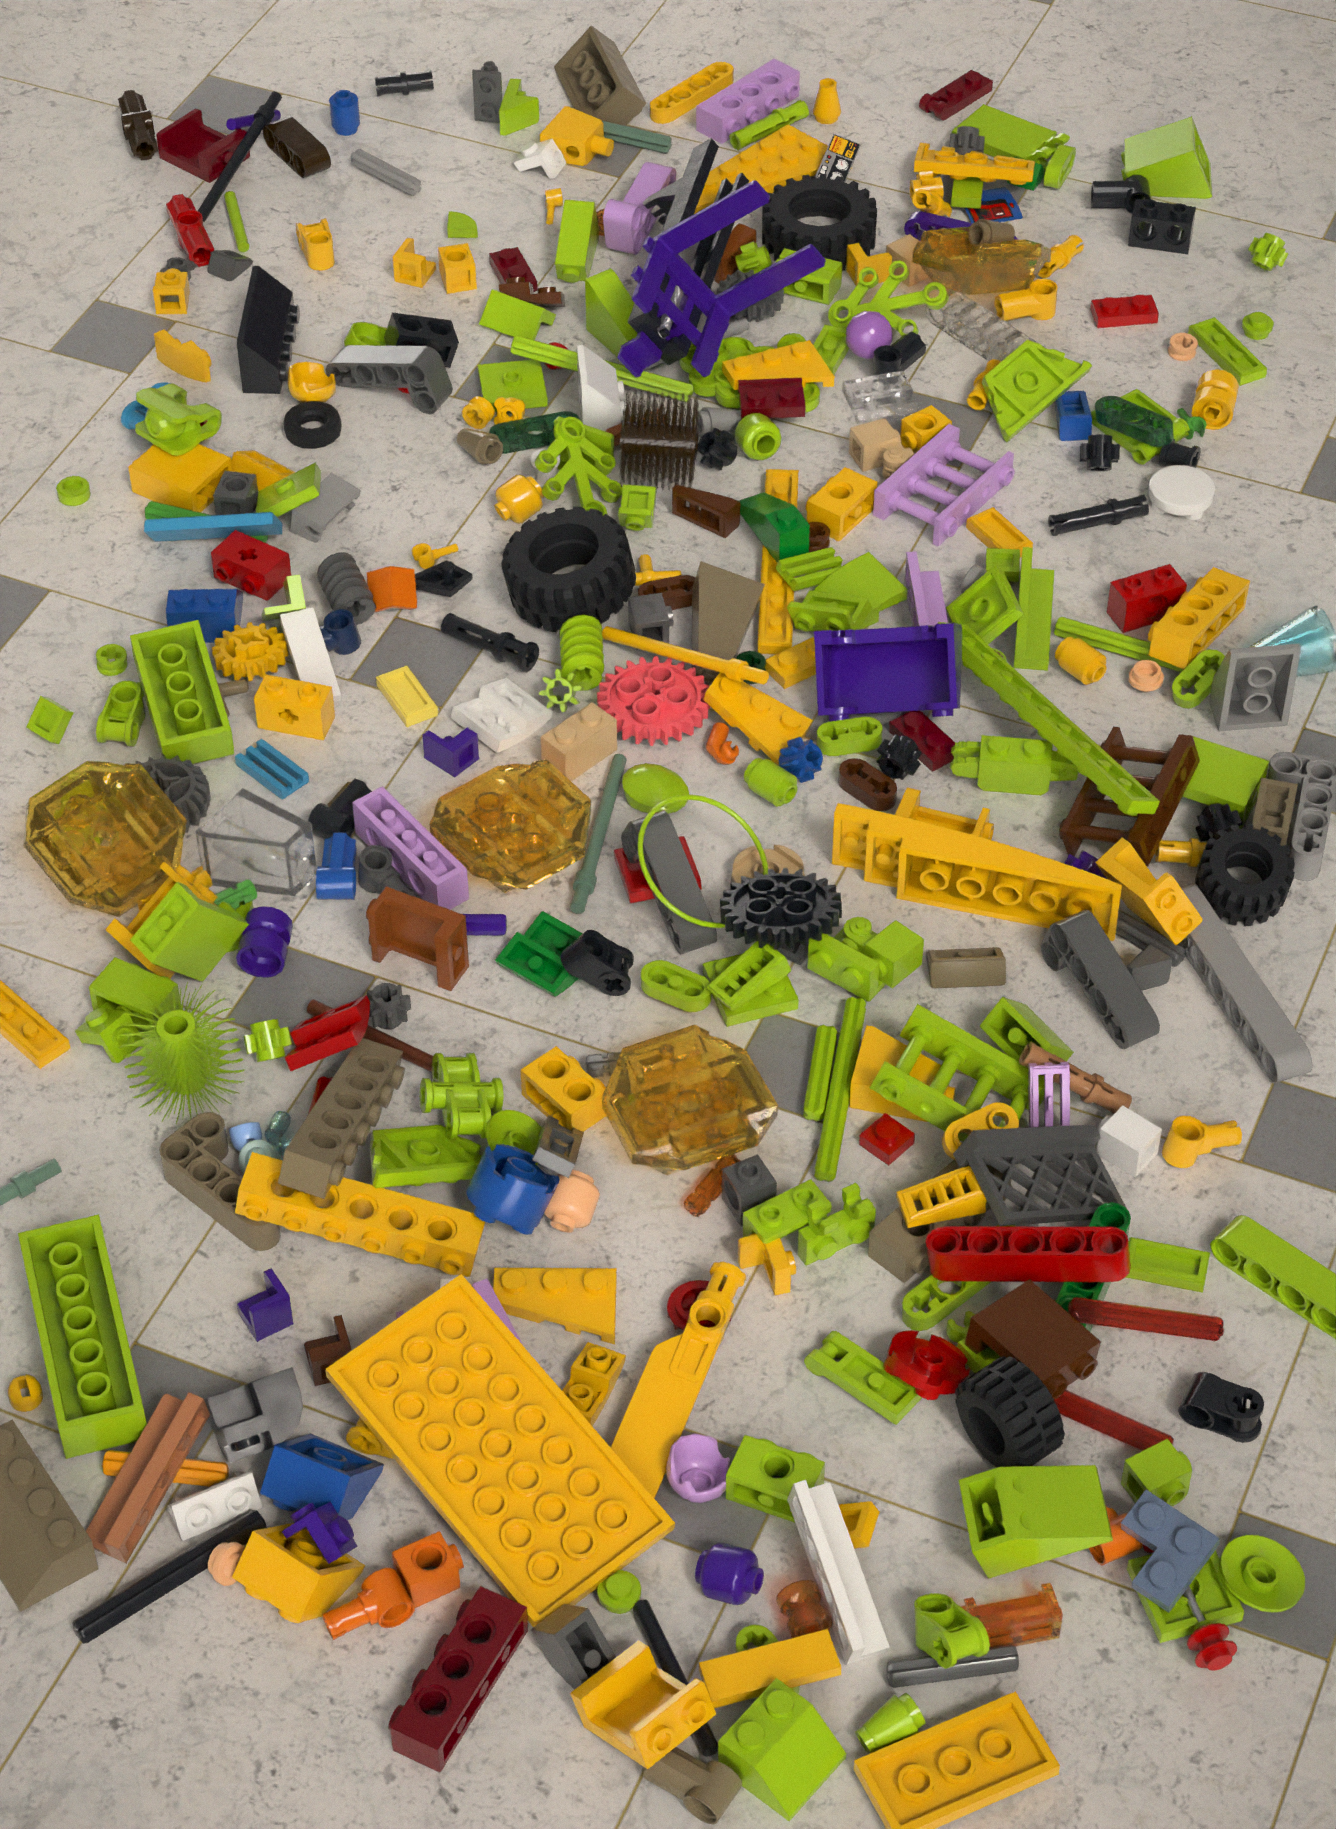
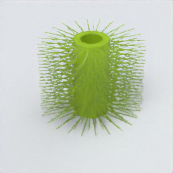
[118,982,245,1124]

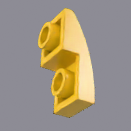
[154,329,212,383]
[562,1342,626,1426]

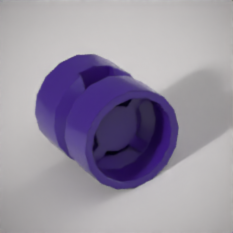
[236,906,293,978]

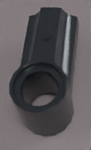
[1091,175,1151,213]
[872,331,926,388]
[307,778,372,839]

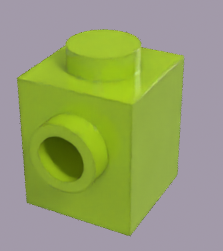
[1121,1439,1192,1506]

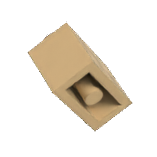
[541,702,617,785]

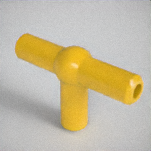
[635,554,682,586]

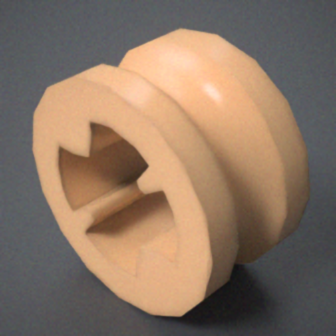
[1168,333,1198,361]

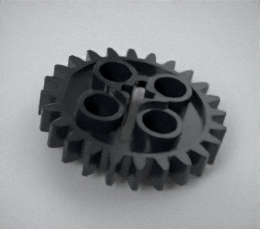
[720,868,842,950]

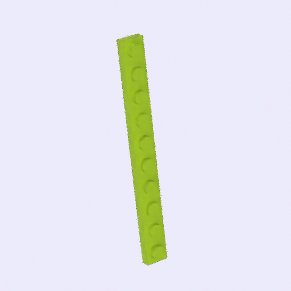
[938,622,1160,816]

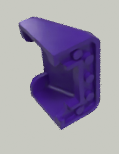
[814,623,962,722]

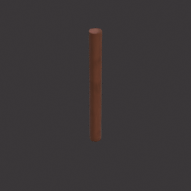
[307,999,433,1072]

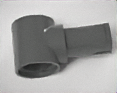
[358,845,418,898]

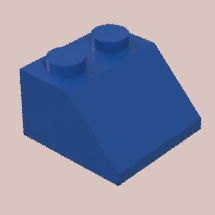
[166,589,243,643]
[260,1433,384,1520]

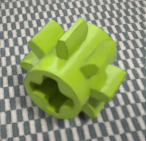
[1248,233,1288,271]
[735,241,772,274]
[539,669,584,712]
[243,1019,292,1062]

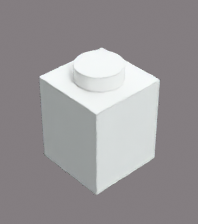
[1097,1105,1162,1177]

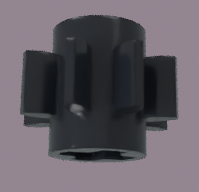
[698,428,738,470]
[1080,434,1120,471]
[876,735,922,780]
[1195,803,1243,842]

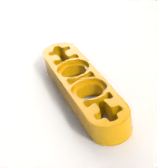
[650,62,734,124]

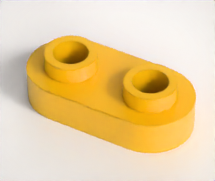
[942,1102,1019,1160]

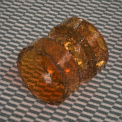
[776,1580,833,1638]

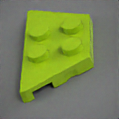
[982,339,1092,442]
[370,1125,482,1188]

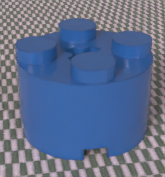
[466,1144,559,1235]

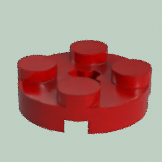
[883,1330,970,1400]

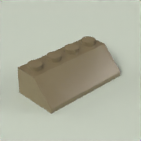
[554,26,647,125]
[0,1419,99,1612]

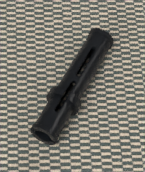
[1048,495,1149,536]

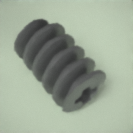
[317,552,376,625]

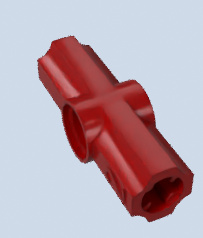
[166,194,214,267]

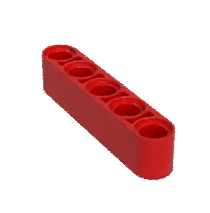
[925,1226,1131,1282]

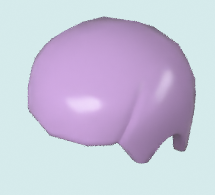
[666,1433,730,1503]

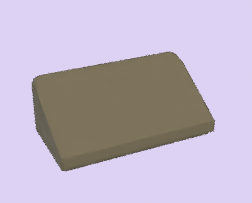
[926,947,1006,988]

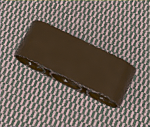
[263,116,331,178]

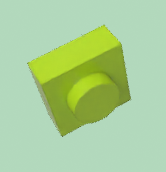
[985,548,1020,582]
[26,696,74,744]

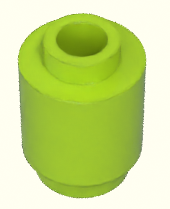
[744,758,797,807]

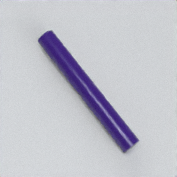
[226,109,281,130]

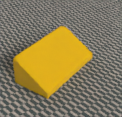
[231,450,295,491]

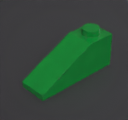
[738,492,810,563]

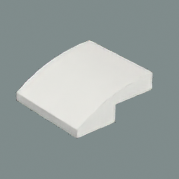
[451,678,553,753]

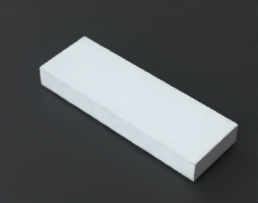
[280,607,341,702]

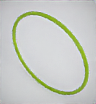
[637,795,768,928]

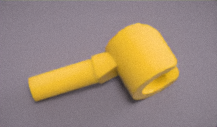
[545,188,563,225]
[412,543,459,569]

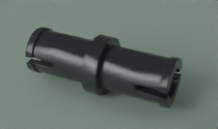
[375,70,434,96]

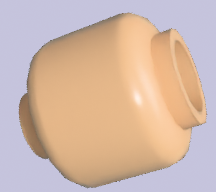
[544,1170,600,1233]

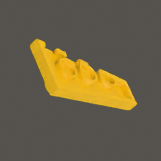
[914,142,1035,185]

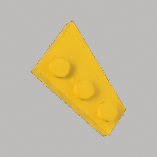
[722,340,835,390]
[703,673,813,765]
[493,1268,617,1344]

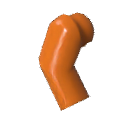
[706,722,739,765]

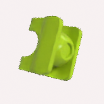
[135,383,222,456]

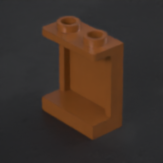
[366,886,469,991]

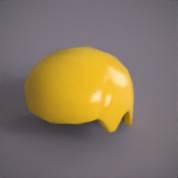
[287,362,336,403]

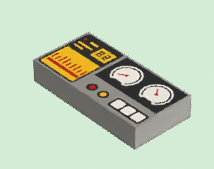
[815,134,861,183]

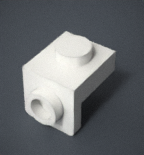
[513,138,566,179]

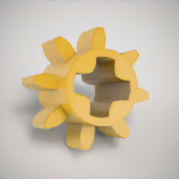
[909,171,944,203]

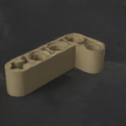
[159,1112,281,1251]

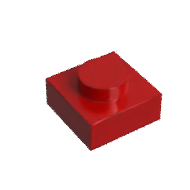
[859,1113,915,1166]

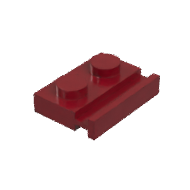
[738,378,806,419]

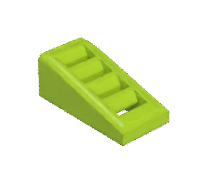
[706,941,791,1011]

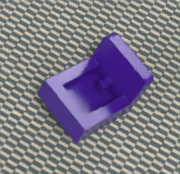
[282,1501,358,1564]

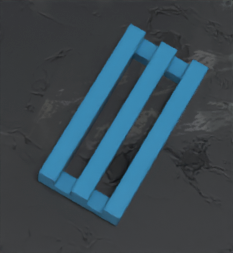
[235,739,309,800]

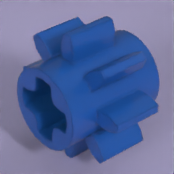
[779,737,823,783]

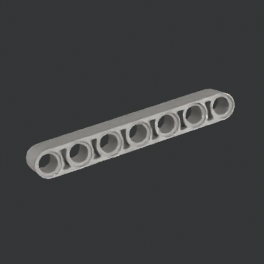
[1179,883,1312,1084]

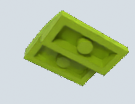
[813,552,908,630]

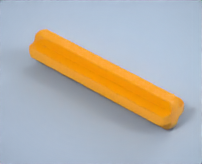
[102,1450,229,1487]

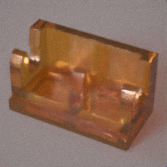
[961,1583,1063,1647]

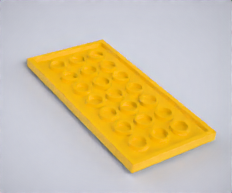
[326,1274,675,1627]

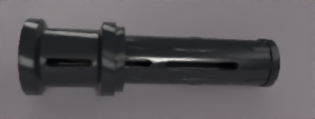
[441,613,539,672]

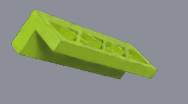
[1013,547,1054,671]

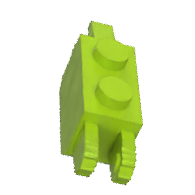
[950,735,1078,796]

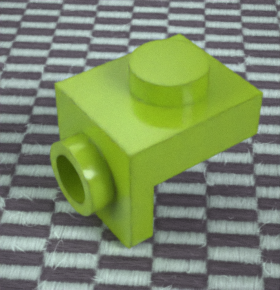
[618,484,657,531]
[75,1008,143,1063]

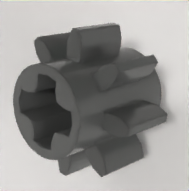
[949,126,985,155]
[367,983,411,1030]

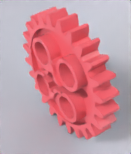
[597,656,710,746]

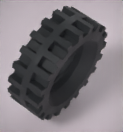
[762,174,877,271]

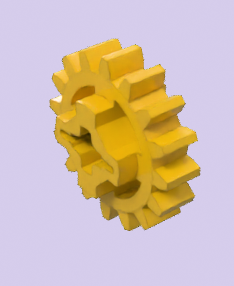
[212,622,288,681]

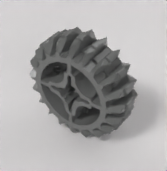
[112,754,211,840]

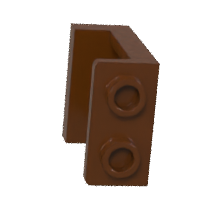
[965,1279,1101,1400]

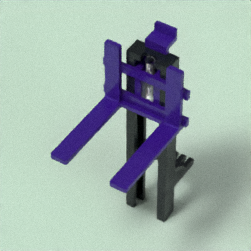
[617,138,826,378]

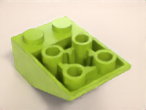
[959,1465,1113,1579]

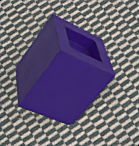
[422,727,479,778]
[237,1268,294,1342]

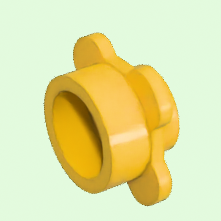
[494,397,525,430]

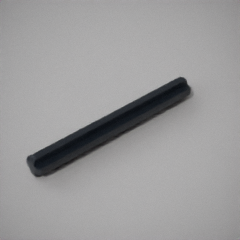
[72,1510,267,1644]

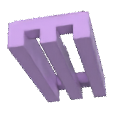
[1028,1062,1070,1128]

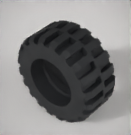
[501,506,636,632]

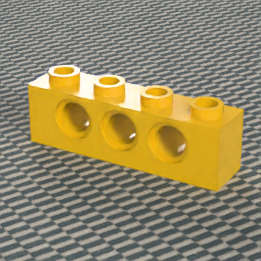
[1148,567,1250,669]

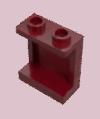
[156,108,250,183]

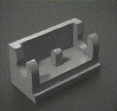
[290,473,361,543]

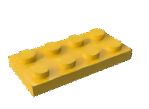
[853,1691,1060,1829]

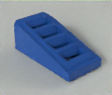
[1054,390,1092,441]

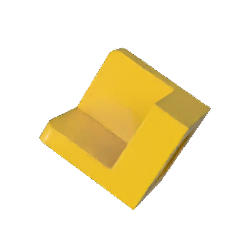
[393,237,436,288]
[846,243,892,286]

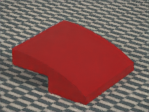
[284,995,370,1071]

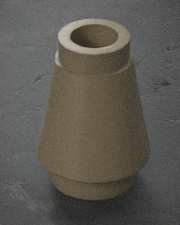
[968,219,1015,250]
[457,428,503,464]

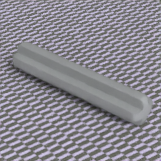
[350,149,421,196]

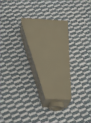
[691,561,765,683]

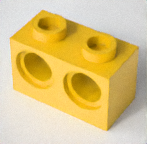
[520,1046,608,1132]

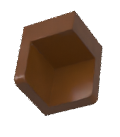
[304,1315,352,1386]

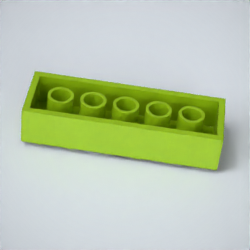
[18,1214,147,1459]

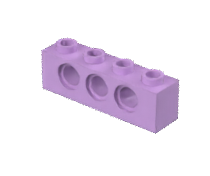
[696,59,800,144]
[352,786,469,910]

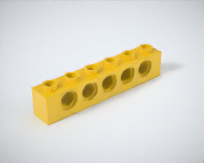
[235,1152,485,1277]

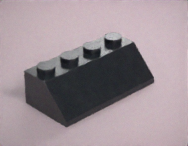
[237,266,300,394]

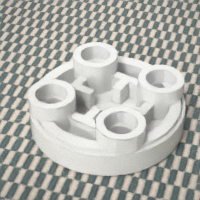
[1148,465,1215,520]

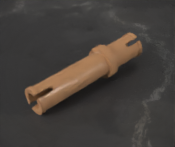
[1019,1042,1132,1114]

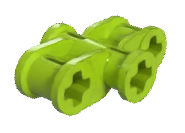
[419,1053,504,1139]

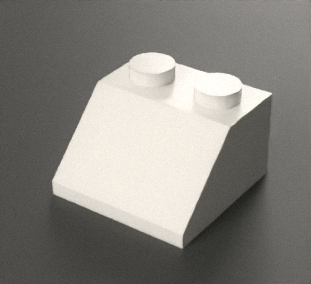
[577,345,626,431]

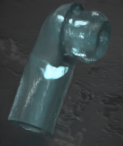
[265,1111,293,1160]

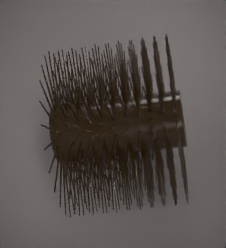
[619,389,699,491]

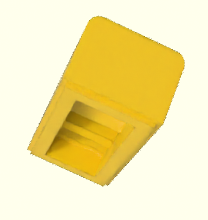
[896,1166,987,1228]

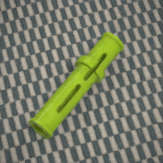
[729,100,809,150]

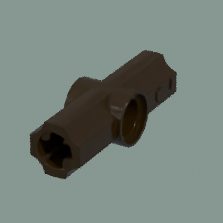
[118,90,158,161]

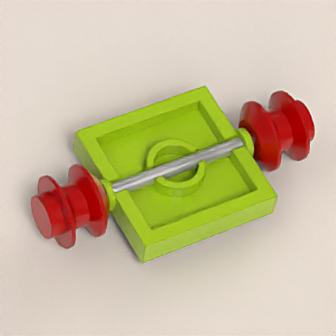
[1127,1544,1244,1671]

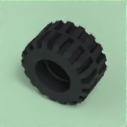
[1195,824,1295,926]
[955,1356,1065,1467]

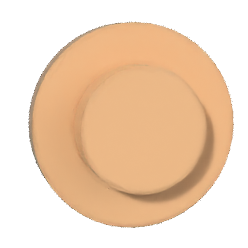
[1128,660,1164,692]
[208,1542,245,1586]

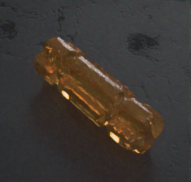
[684,1153,741,1217]

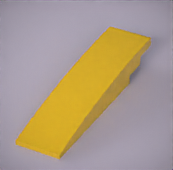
[832,803,1122,941]

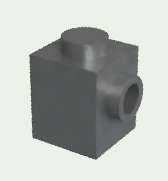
[628,593,674,650]

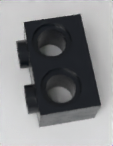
[1128,199,1196,254]
[384,312,459,368]

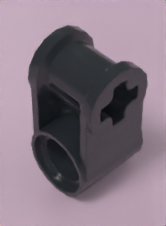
[560,930,634,996]
[1178,1372,1264,1443]

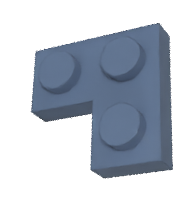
[1121,1490,1220,1613]

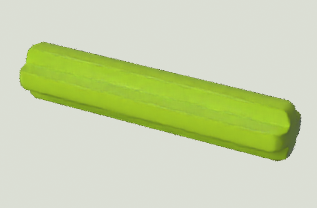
[803,1025,837,1122]

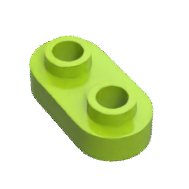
[641,960,711,1012]

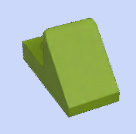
[499,78,539,136]

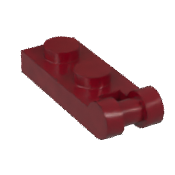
[919,70,993,121]

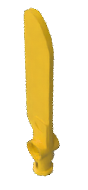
[611,1262,746,1499]

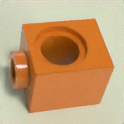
[392,1531,464,1608]

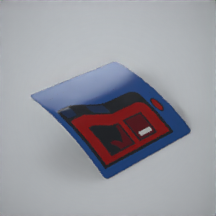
[964,187,1023,223]

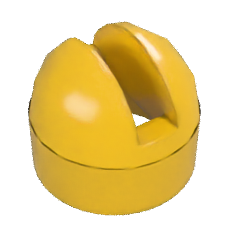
[8,1374,43,1412]

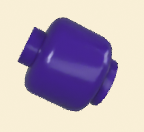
[695,1543,764,1605]

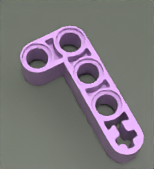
[603,162,676,255]

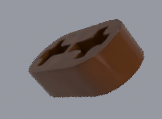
[638,575,695,610]
[838,758,897,811]

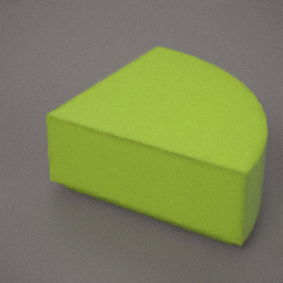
[447,211,478,238]

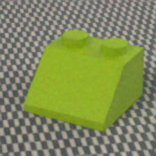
[718,1678,847,1821]

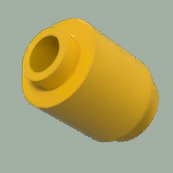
[1055,637,1107,685]

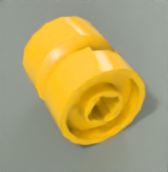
[1191,369,1239,430]

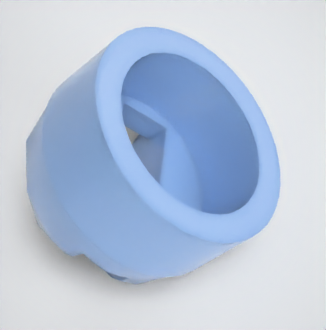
[229,1122,262,1151]

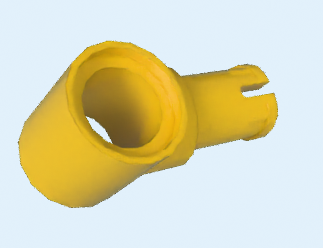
[1162,1116,1242,1168]

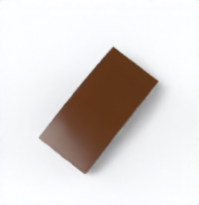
[499,277,565,307]

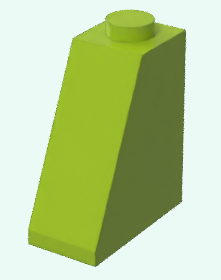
[555,200,600,283]
[585,268,637,357]

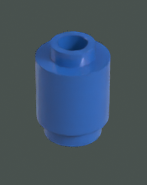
[329,90,360,136]

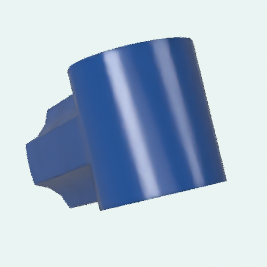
[316,833,357,900]

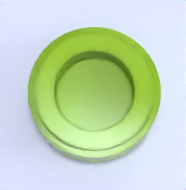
[56,476,91,506]

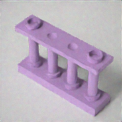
[873,424,1015,546]

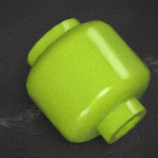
[735,413,782,460]

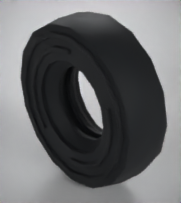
[283,401,342,449]

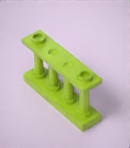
[870,1004,1054,1142]

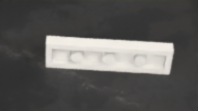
[787,1480,890,1665]

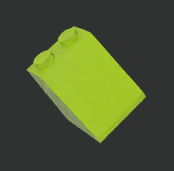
[1121,116,1213,199]

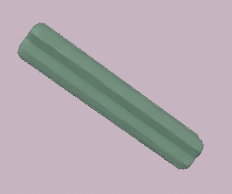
[602,121,672,153]

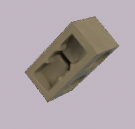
[1252,778,1298,846]

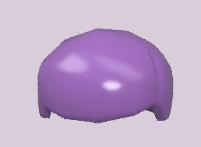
[846,311,892,359]

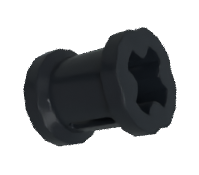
[1159,437,1201,468]

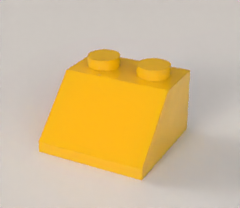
[232,1523,365,1623]

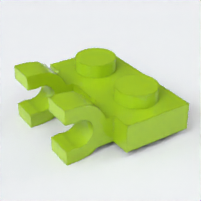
[797,1182,876,1266]

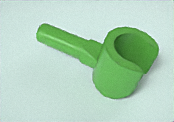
[1177,408,1207,439]

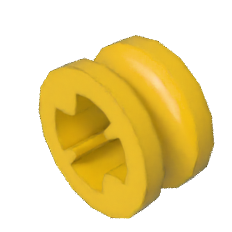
[462,396,495,429]

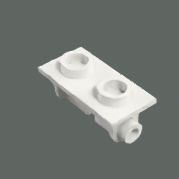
[167,1471,262,1541]

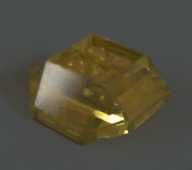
[912,227,1051,295]
[429,760,591,893]
[23,761,187,917]
[602,1024,778,1176]

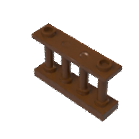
[1059,726,1200,867]

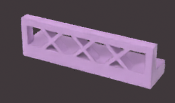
[904,552,948,627]

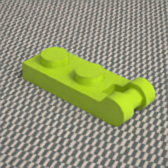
[804,1331,922,1425]

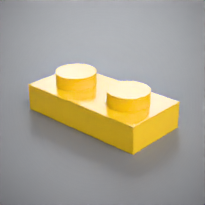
[765,637,816,689]

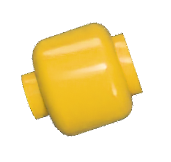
[494,475,544,524]

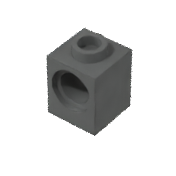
[213,471,258,515]
[722,1154,777,1226]

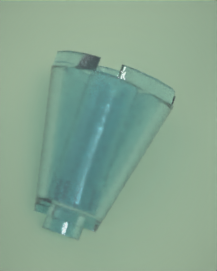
[1248,605,1336,677]

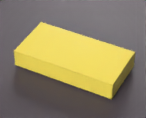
[376,666,438,727]

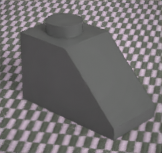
[531,1604,616,1690]

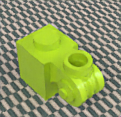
[840,917,924,989]

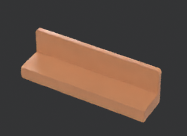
[86,1392,210,1564]

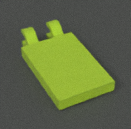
[952,104,1070,171]

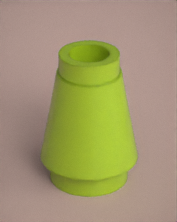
[855,1693,926,1754]

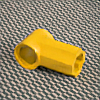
[994,279,1058,322]

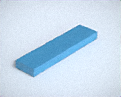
[144,512,283,542]

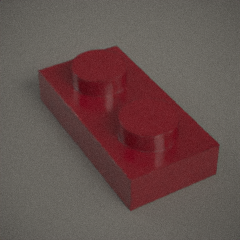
[489,247,538,292]
[889,711,955,772]

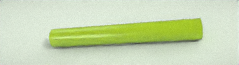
[224,191,249,252]

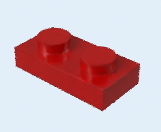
[1090,295,1159,328]

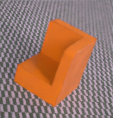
[367,566,417,612]

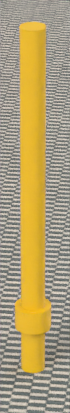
[602,626,769,685]

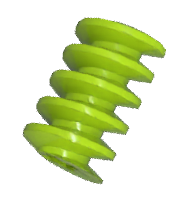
[559,615,604,691]

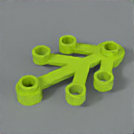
[828,260,949,337]
[535,417,623,516]

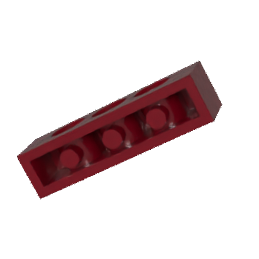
[388,1586,528,1773]

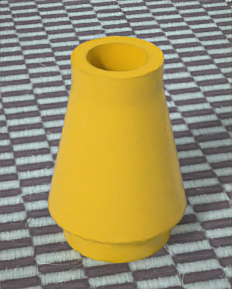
[813,78,841,124]

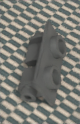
[472,61,502,123]

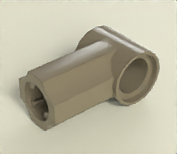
[644,1747,742,1825]

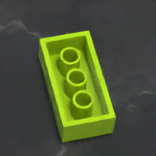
[130,620,235,764]

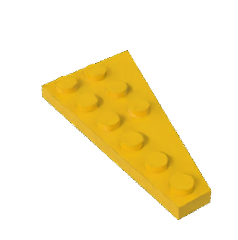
[694,124,852,214]

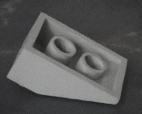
[1209,643,1301,731]

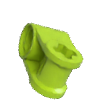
[96,681,146,747]
[914,1593,990,1669]

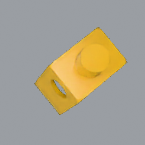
[540,106,614,166]

